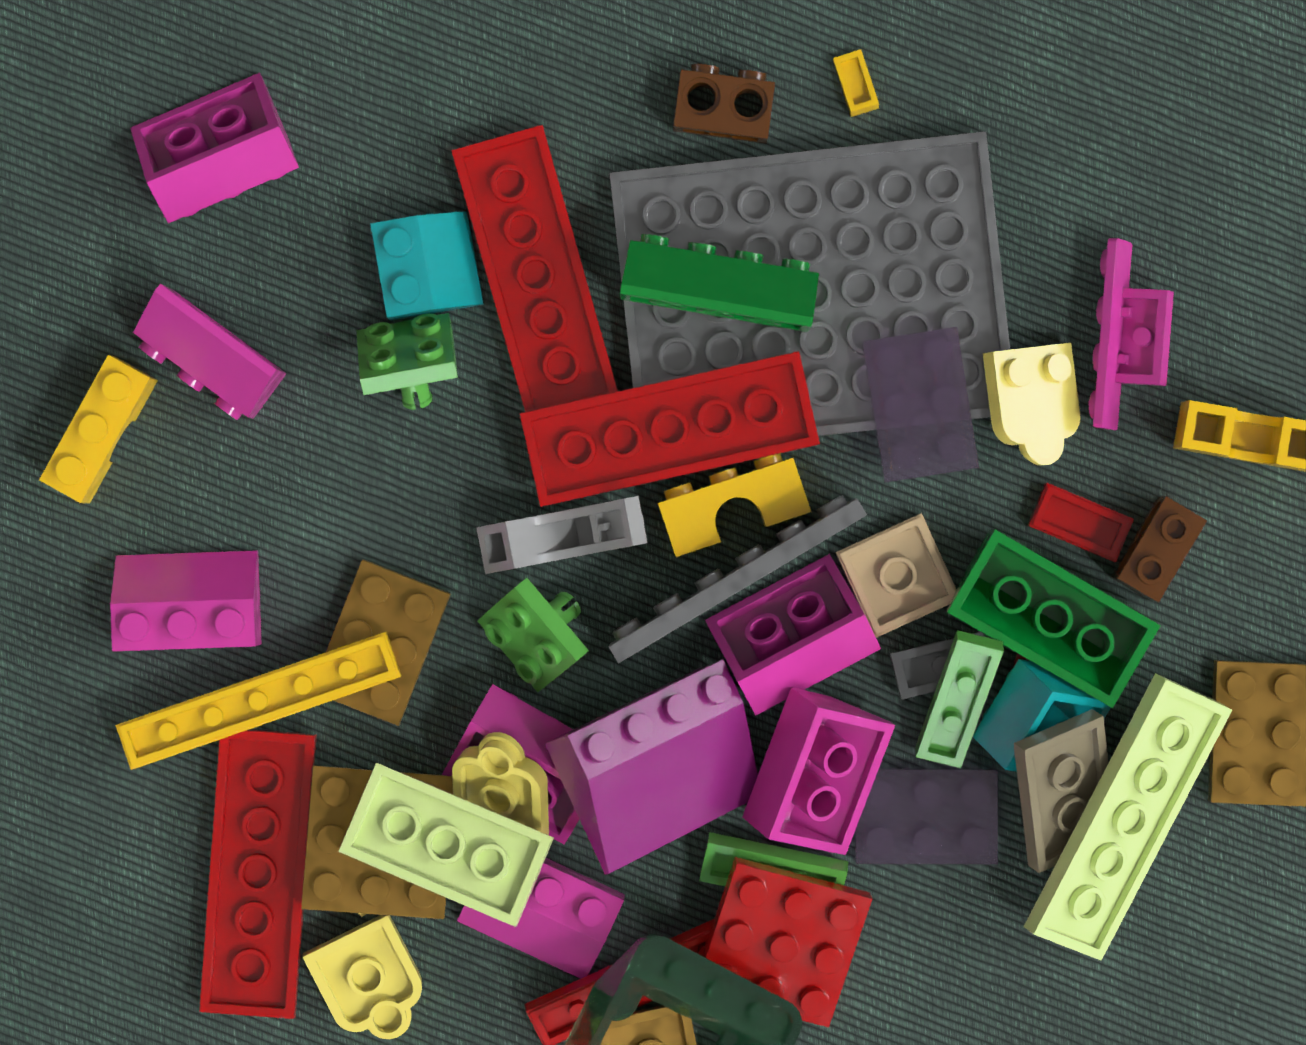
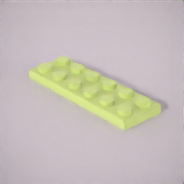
[1024,673,1232,960]

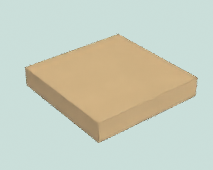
[835,513,957,638]

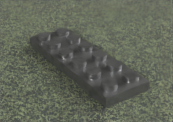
[609,495,867,664]

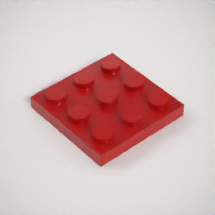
[693,857,872,1027]

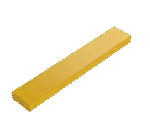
[115,631,402,770]

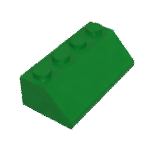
[620,234,819,332]
[947,529,1161,708]

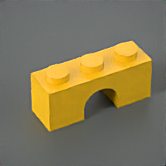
[39,355,158,504]
[1173,400,1306,472]
[658,453,811,557]

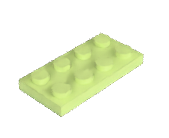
[338,763,554,927]

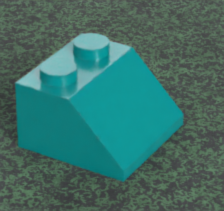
[370,211,484,321]
[973,659,1111,772]

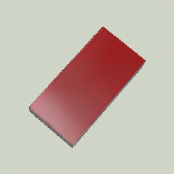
[1027,483,1134,563]

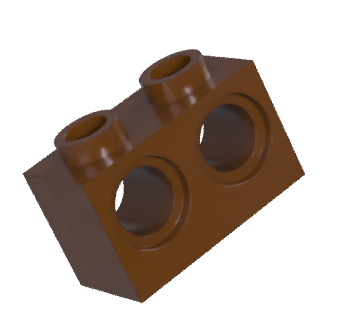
[673,64,775,144]
[1110,496,1207,603]

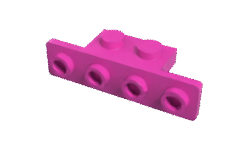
[1089,238,1174,430]

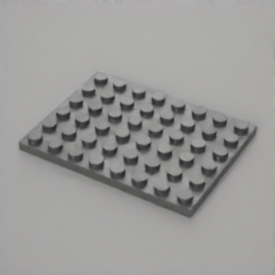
[610,131,1010,436]

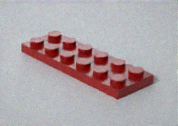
[451,125,618,412]
[520,351,820,507]
[199,729,317,1019]

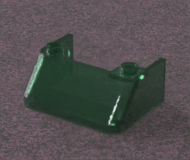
[564,934,802,1045]

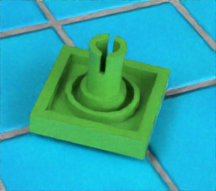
[356,313,458,410]
[477,578,589,692]

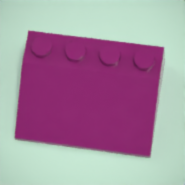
[545,660,758,875]

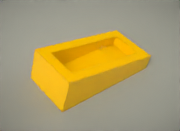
[833,49,879,117]

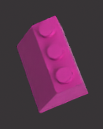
[130,73,299,223]
[133,284,287,420]
[110,550,262,651]
[705,554,881,716]
[442,684,580,845]
[742,687,895,855]
[457,858,625,979]

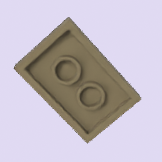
[1013,709,1108,873]

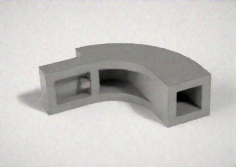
[477,496,647,574]

